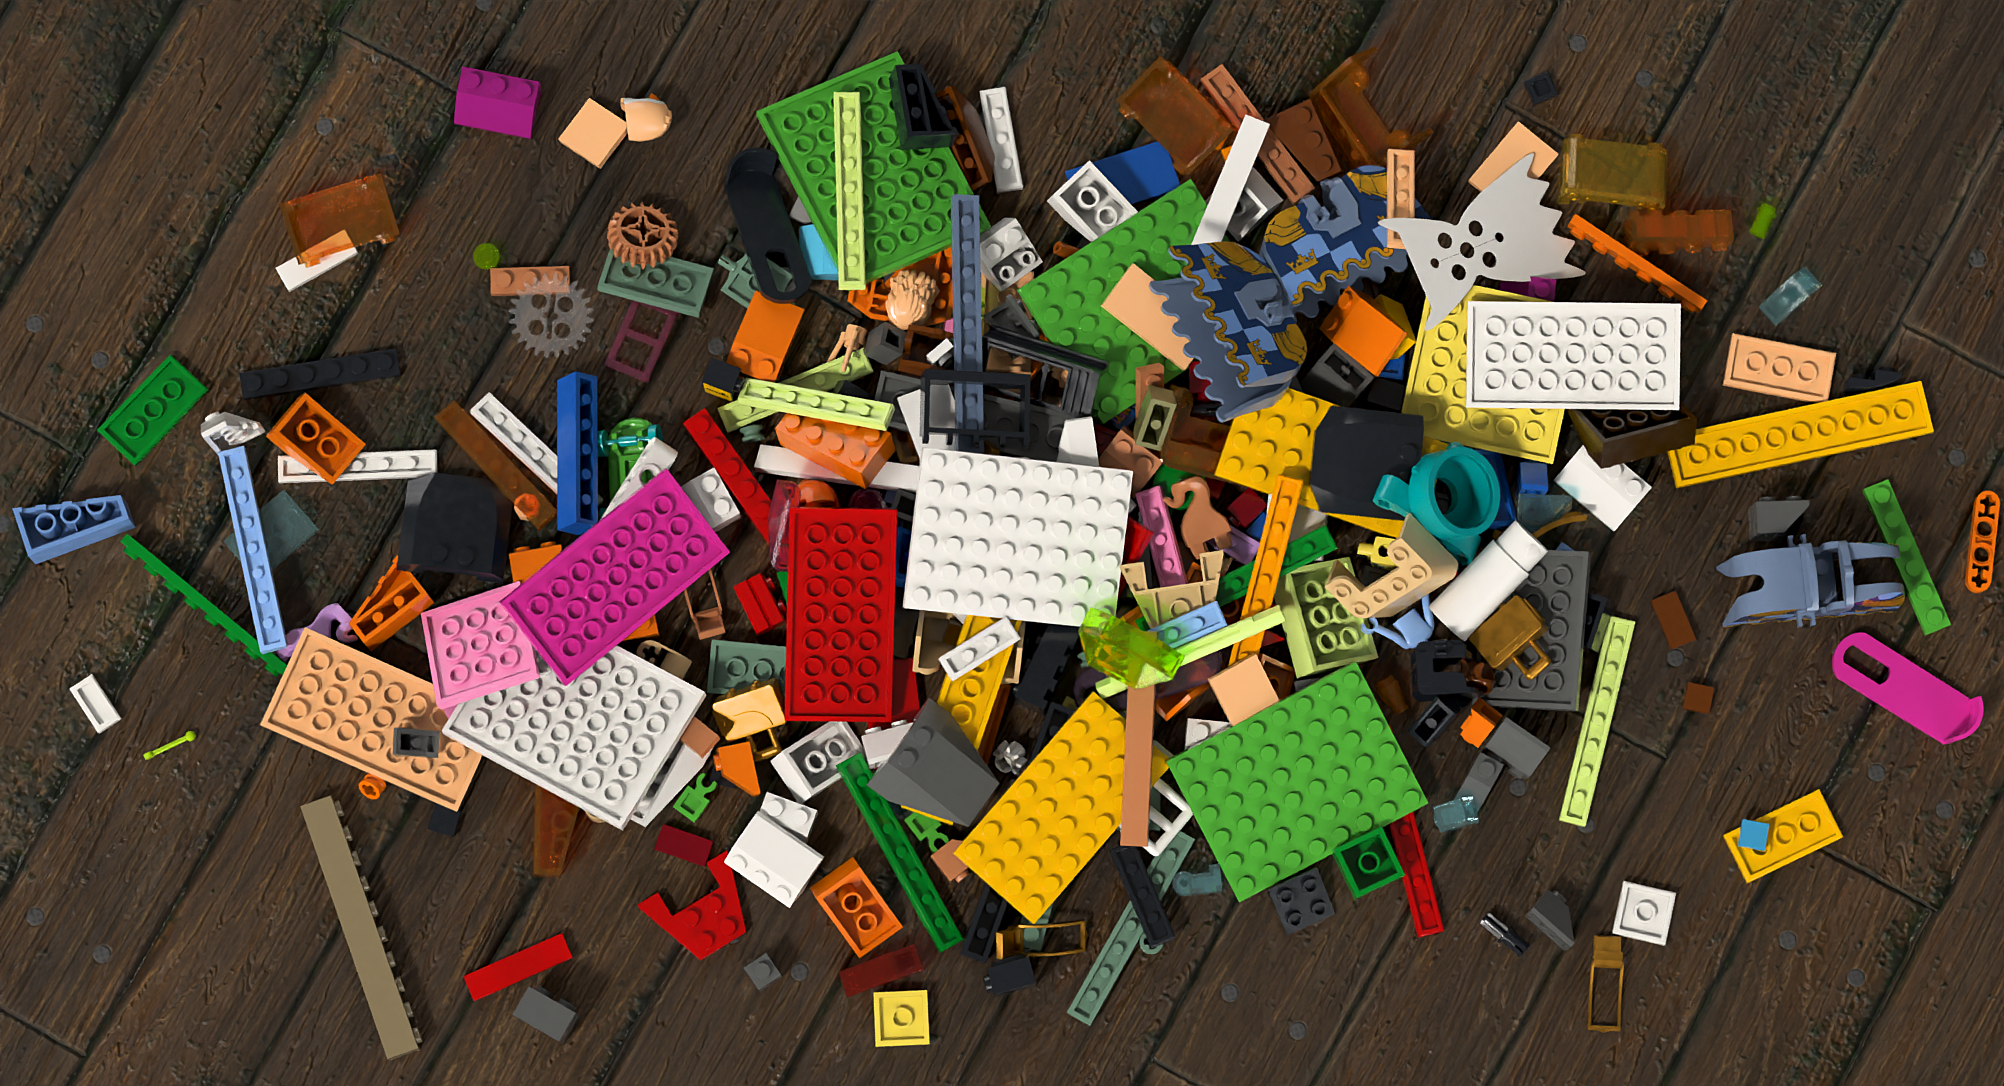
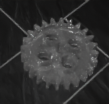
[508,273,594,358]

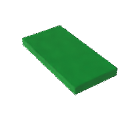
[97,354,209,467]

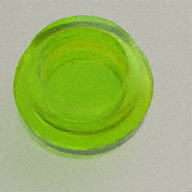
[473,243,500,270]

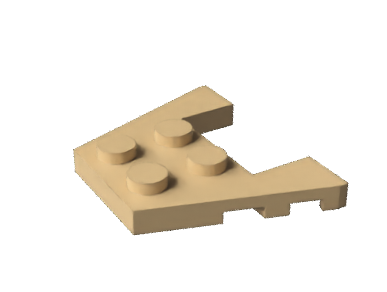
[1120,550,1224,629]

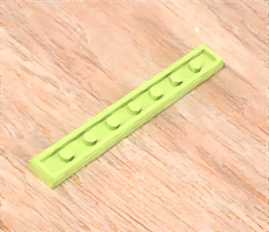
[833,92,866,290]
[1559,616,1635,827]

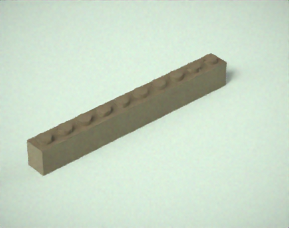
[300,795,423,1060]

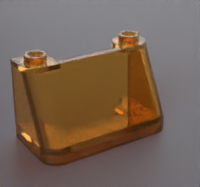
[1116,56,1238,176]
[279,172,400,268]

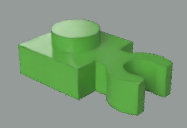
[673,773,718,823]
[904,812,949,853]

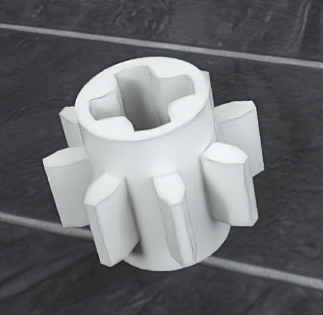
[993,740,1027,774]

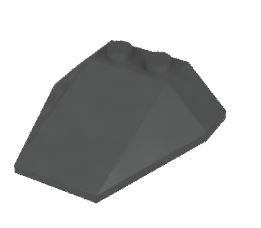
[866,698,999,827]

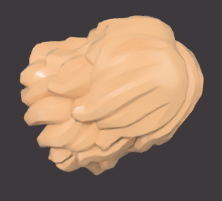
[885,269,939,330]

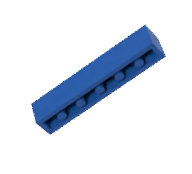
[557,371,598,535]

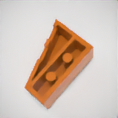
[349,555,434,651]

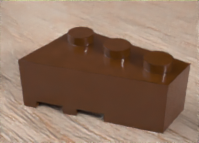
[1263,99,1346,182]

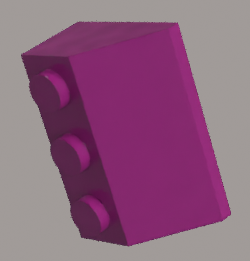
[454,66,542,139]

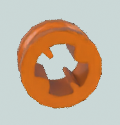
[359,773,386,799]

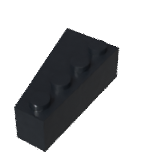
[1012,623,1084,715]

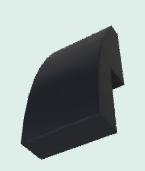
[1843,367,1902,393]

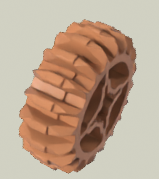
[607,201,678,269]

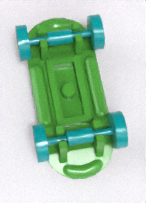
[597,418,663,520]

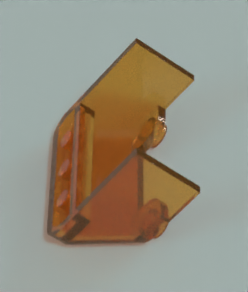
[1308,46,1433,169]

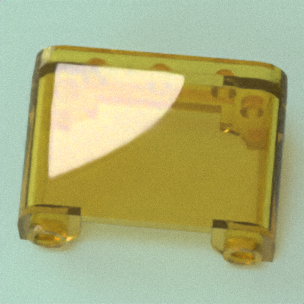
[1556,134,1668,215]

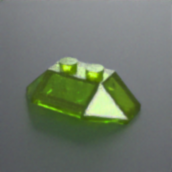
[1078,607,1185,690]

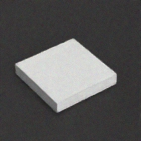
[1612,881,1676,946]

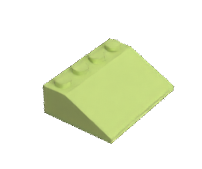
[1274,557,1378,679]

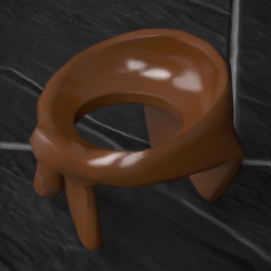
[1461,659,1496,694]

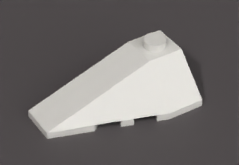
[201,412,266,456]
[1057,416,1099,467]
[630,740,714,827]

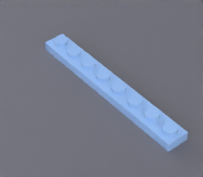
[218,446,288,654]

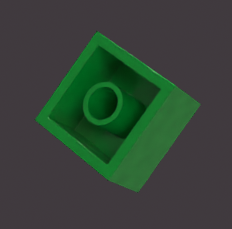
[1332,827,1405,901]

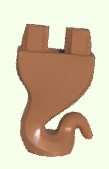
[1163,474,1233,559]

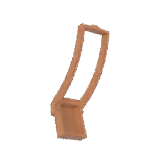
[684,568,726,640]

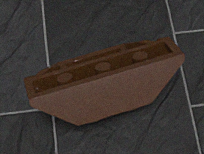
[935,86,995,191]

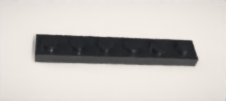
[239,349,401,401]

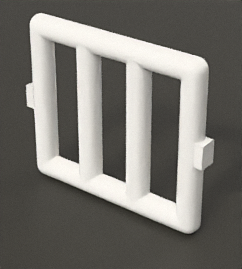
[1118,740,1193,856]

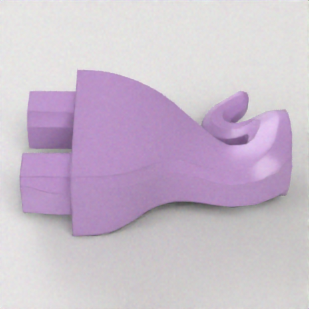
[275,603,358,663]

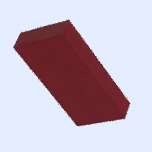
[654,824,714,867]

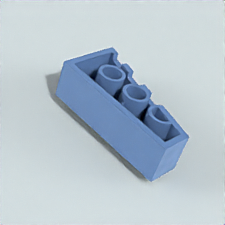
[12,495,136,564]

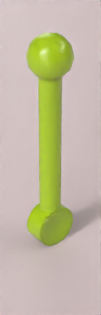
[143,731,196,760]

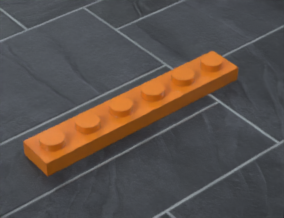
[1567,214,1707,313]

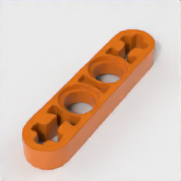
[1965,491,2000,593]

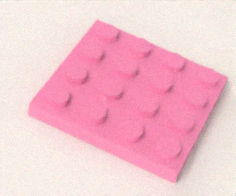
[421,581,540,709]

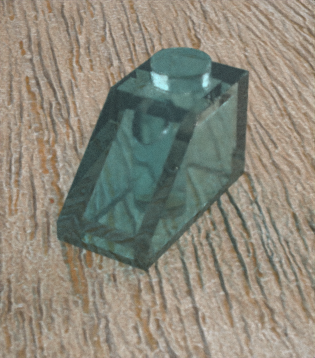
[1759,266,1822,326]
[1517,494,1572,534]

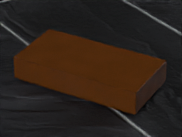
[1650,591,1696,650]

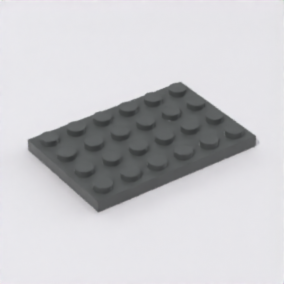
[1472,550,1591,711]

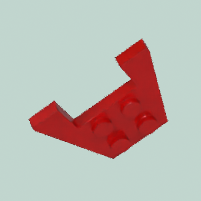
[637,850,747,961]

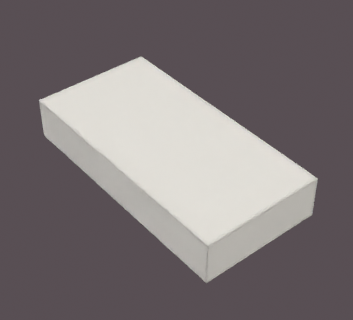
[70,674,122,734]

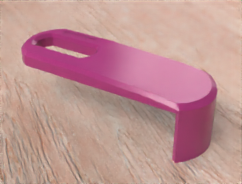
[1832,632,1984,745]

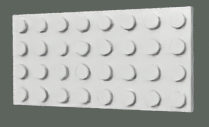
[1466,301,1681,410]

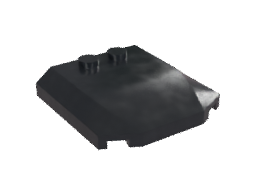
[1309,406,1424,521]
[397,473,513,583]

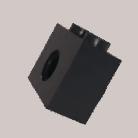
[983,953,1036,998]

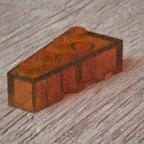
[1623,210,1734,256]

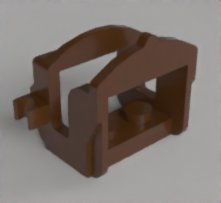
[897,324,954,387]

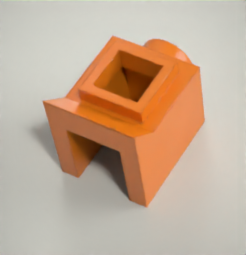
[1460,697,1503,748]

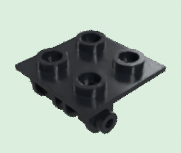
[1268,867,1335,935]

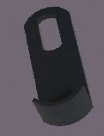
[723,148,812,304]

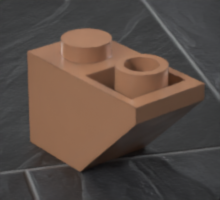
[931,839,971,883]

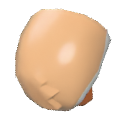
[620,93,672,142]

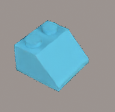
[799,224,838,280]

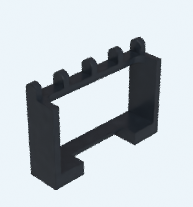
[919,369,1031,449]

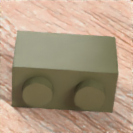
[1132,385,1177,451]

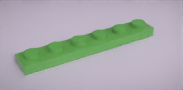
[1862,479,1951,636]

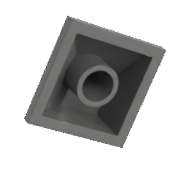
[1524,890,1574,951]

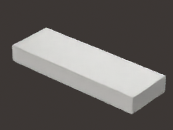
[276,230,358,292]
[938,616,1021,681]

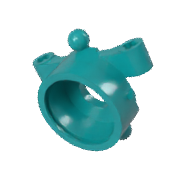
[1373,442,1500,565]

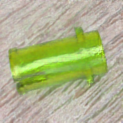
[1749,203,1777,239]

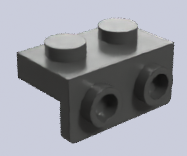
[984,294,1041,360]

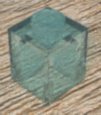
[1433,797,1479,832]

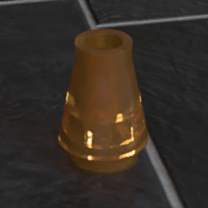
[1374,674,1409,715]

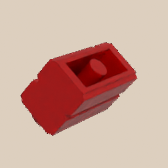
[733,573,787,636]

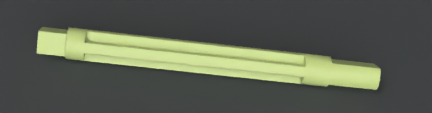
[1095,605,1286,699]

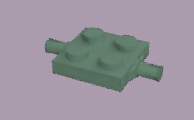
[718,254,797,309]

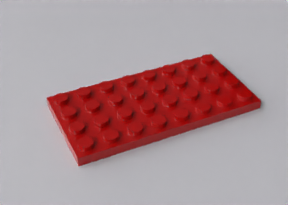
[784,507,897,722]

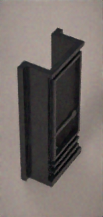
[982,324,1110,421]

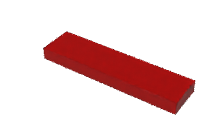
[463,933,573,1002]

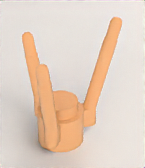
[826,324,867,379]

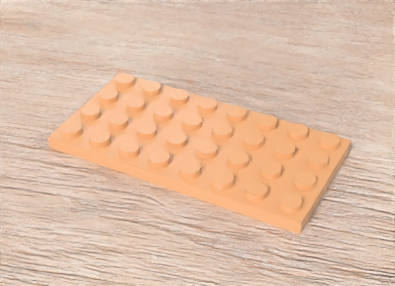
[260,627,482,812]

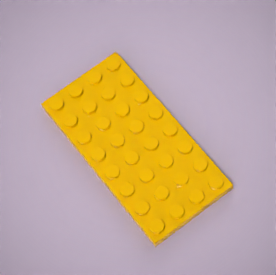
[1214,388,1449,539]
[953,691,1169,924]

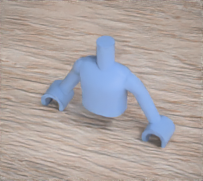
[1361,594,1435,649]

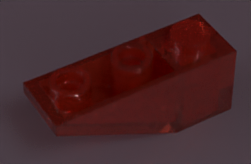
[839,944,923,998]

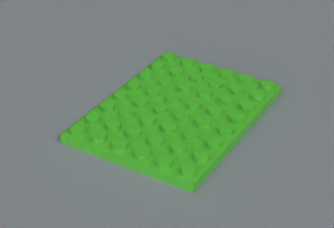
[756,51,991,292]
[1017,179,1230,424]
[1165,661,1428,902]

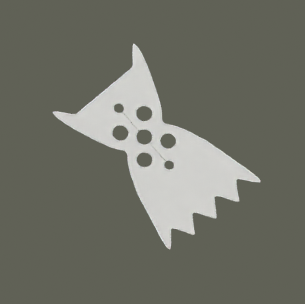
[1378,153,1586,331]

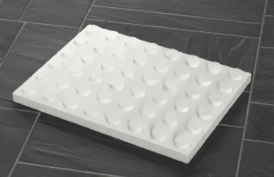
[903,447,1133,629]
[442,645,706,831]

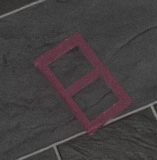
[604,300,679,383]

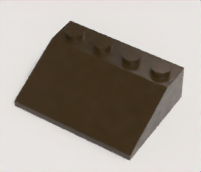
[1567,400,1697,469]

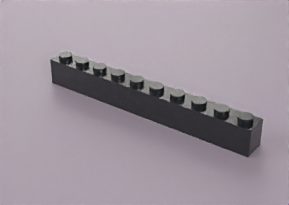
[959,702,1076,964]

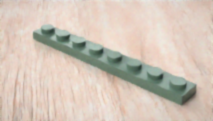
[1067,831,1195,1026]

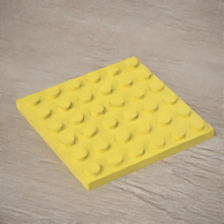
[1401,285,1565,464]

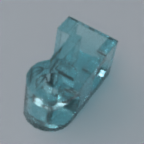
[1172,864,1222,896]

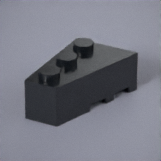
[889,64,959,150]

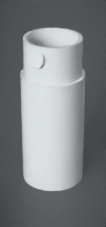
[1428,520,1548,641]

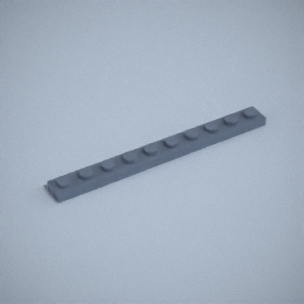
[951,194,984,454]

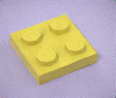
[873,990,930,1047]

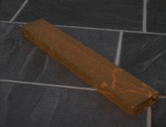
[434,400,557,531]

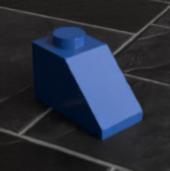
[1516,459,1548,499]

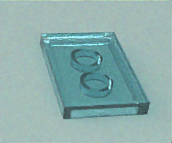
[223,490,319,570]

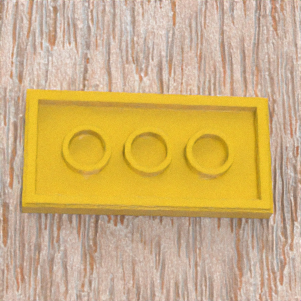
[1723,789,1843,883]

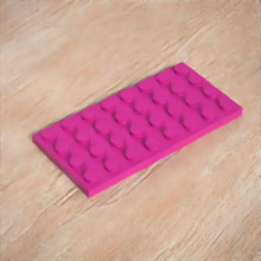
[500,468,730,686]

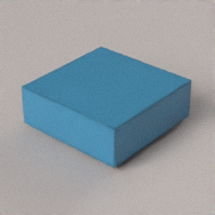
[1737,819,1769,851]

